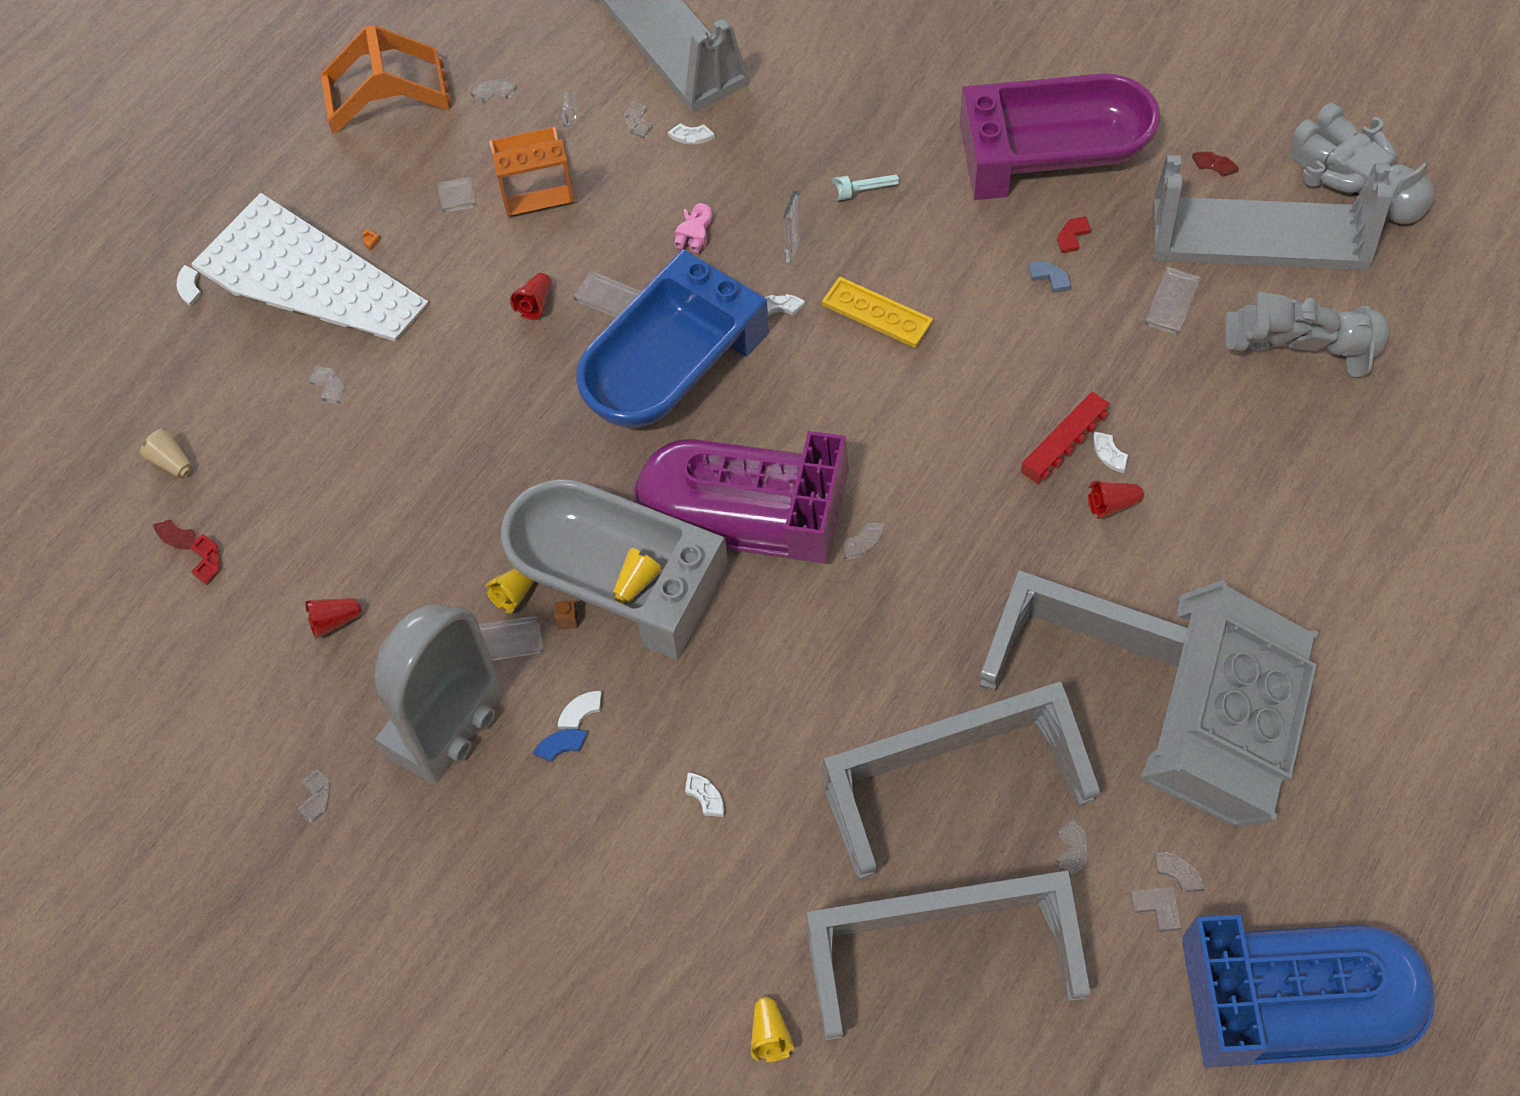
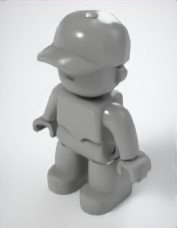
[1289,102,1436,224]
[1225,292,1390,377]

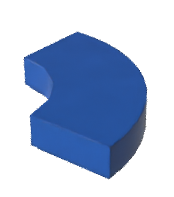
[533,729,588,762]

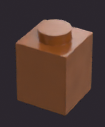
[555,600,578,630]

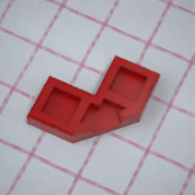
[1057,216,1091,253]
[190,533,220,585]

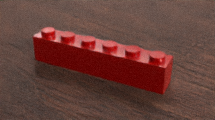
[1021,391,1110,485]

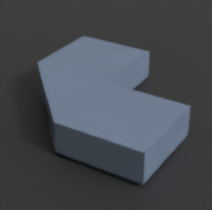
[1028,261,1071,292]

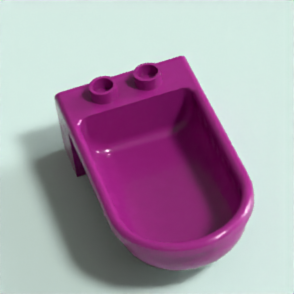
[959,73,1160,200]
[634,431,849,564]

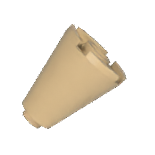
[139,428,192,478]

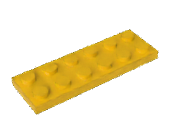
[822,276,933,348]

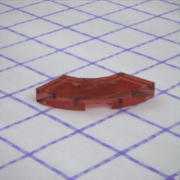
[1192,151,1239,177]
[153,519,196,550]

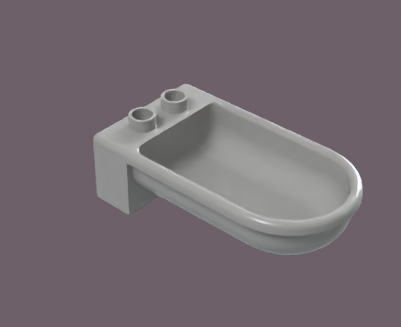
[501,479,728,661]
[374,604,504,785]

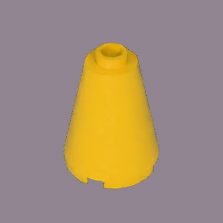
[613,548,663,604]
[485,568,535,613]
[750,997,794,1062]

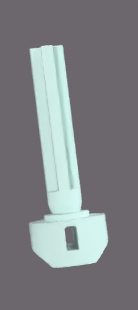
[833,174,899,201]

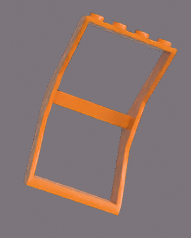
[321,25,451,133]
[489,126,574,216]

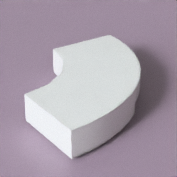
[668,123,715,144]
[177,265,202,307]
[764,294,805,316]
[1093,432,1128,474]
[558,691,602,730]
[685,773,724,817]

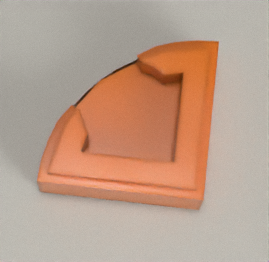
[363,229,381,251]

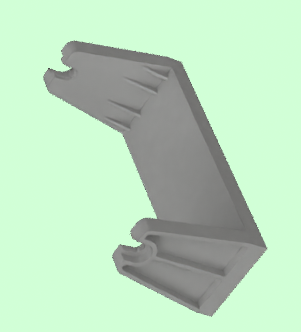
[598,0,748,113]
[1152,155,1392,270]
[980,570,1188,691]
[820,681,1100,880]
[806,871,1090,1041]

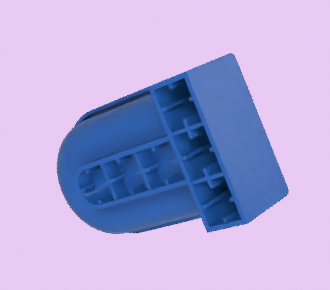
[576,249,769,428]
[1182,915,1435,1068]

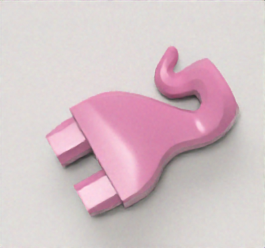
[674,203,713,253]

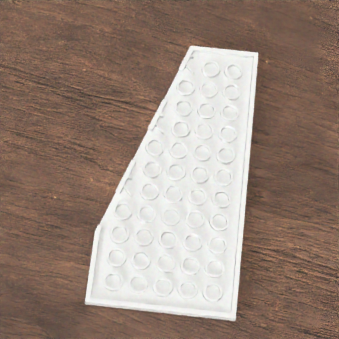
[191,193,428,342]

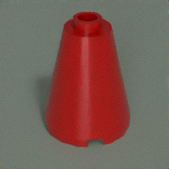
[510,273,552,320]
[1088,480,1144,519]
[305,598,362,638]

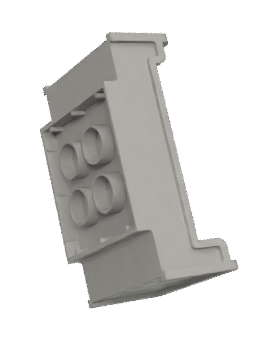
[1140,580,1318,827]

